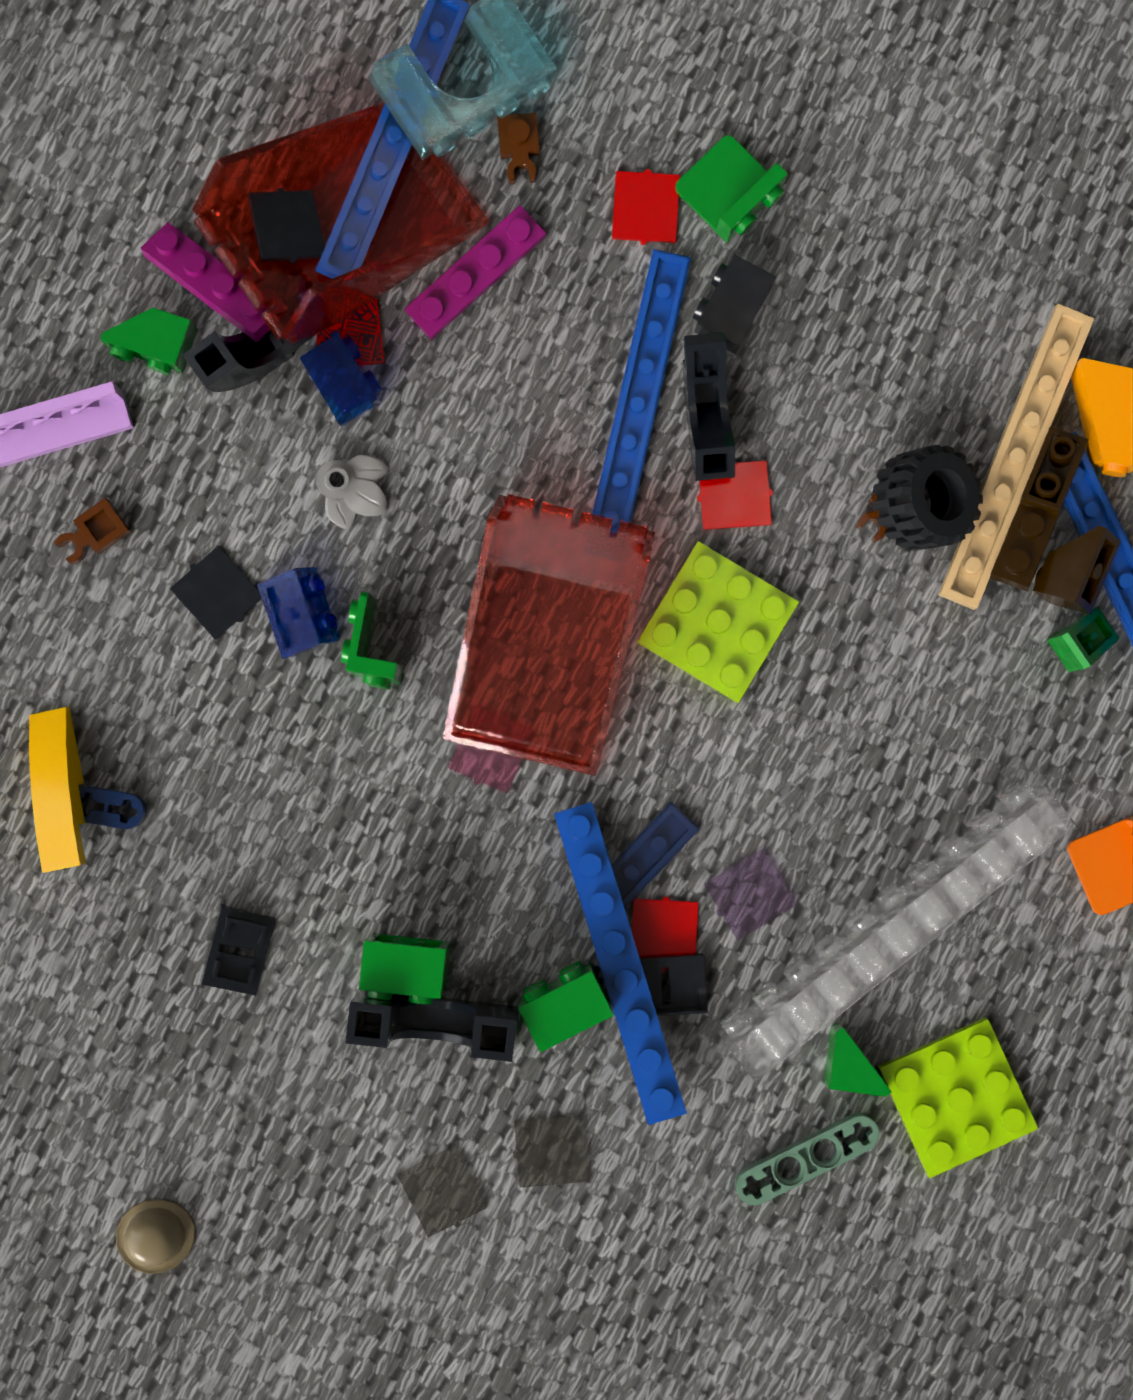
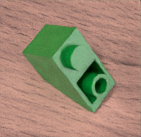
[100,308,198,375]

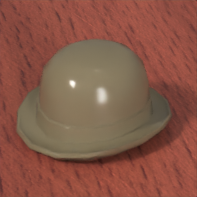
[116,1199,195,1274]

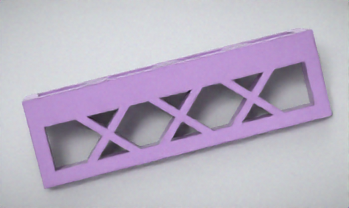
[0,381,134,467]

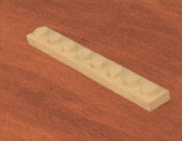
[938,304,1094,610]

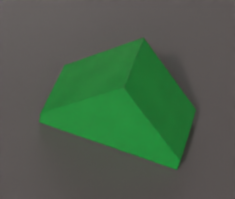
[1047,606,1120,672]
[824,1022,892,1097]

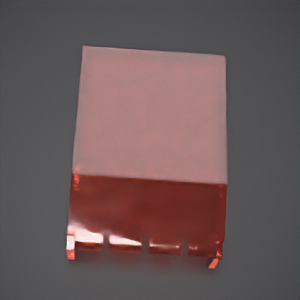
[192,102,489,343]
[442,494,655,776]

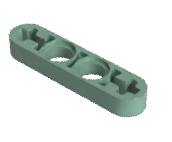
[734,1113,879,1206]

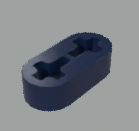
[79,787,147,829]

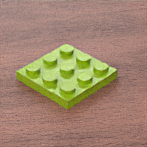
[637,541,799,703]
[878,1017,1038,1179]

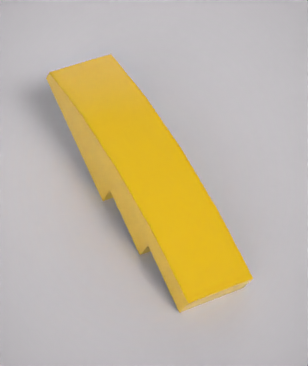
[29,707,87,873]

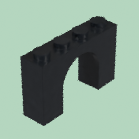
[345,990,519,1062]

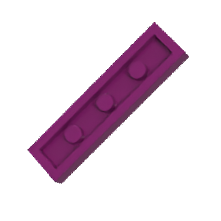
[404,205,546,341]
[141,222,284,343]

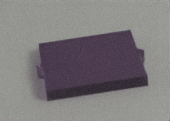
[704,849,797,941]

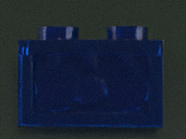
[299,330,383,426]
[257,567,340,659]

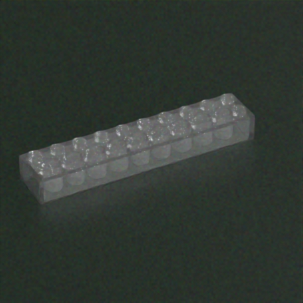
[718,785,1076,1082]

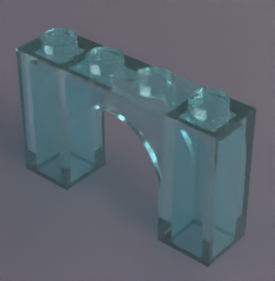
[369,0,557,160]

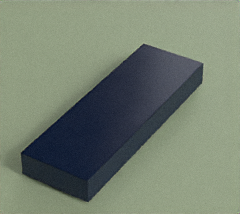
[611,802,700,908]

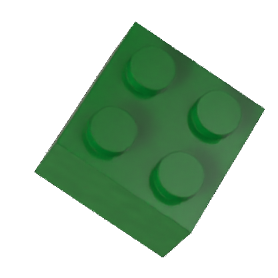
[358,933,451,1004]
[518,960,614,1053]

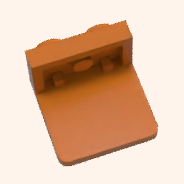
[1067,815,1133,915]

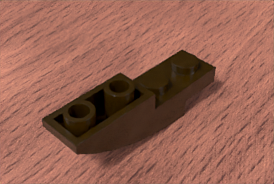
[990,426,1089,592]

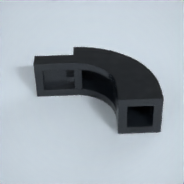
[183,295,322,392]
[683,332,735,481]

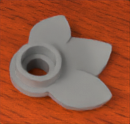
[316,455,388,530]

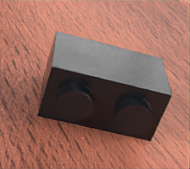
[692,254,776,354]

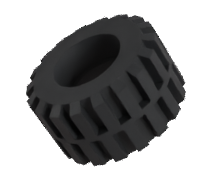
[873,445,983,551]

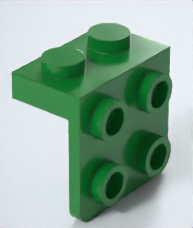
[675,135,788,243]
[341,591,404,690]

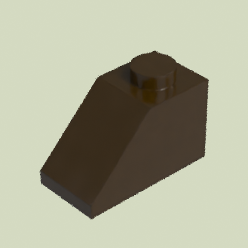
[1033,526,1121,615]

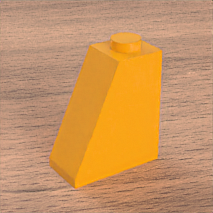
[1071,358,1133,477]

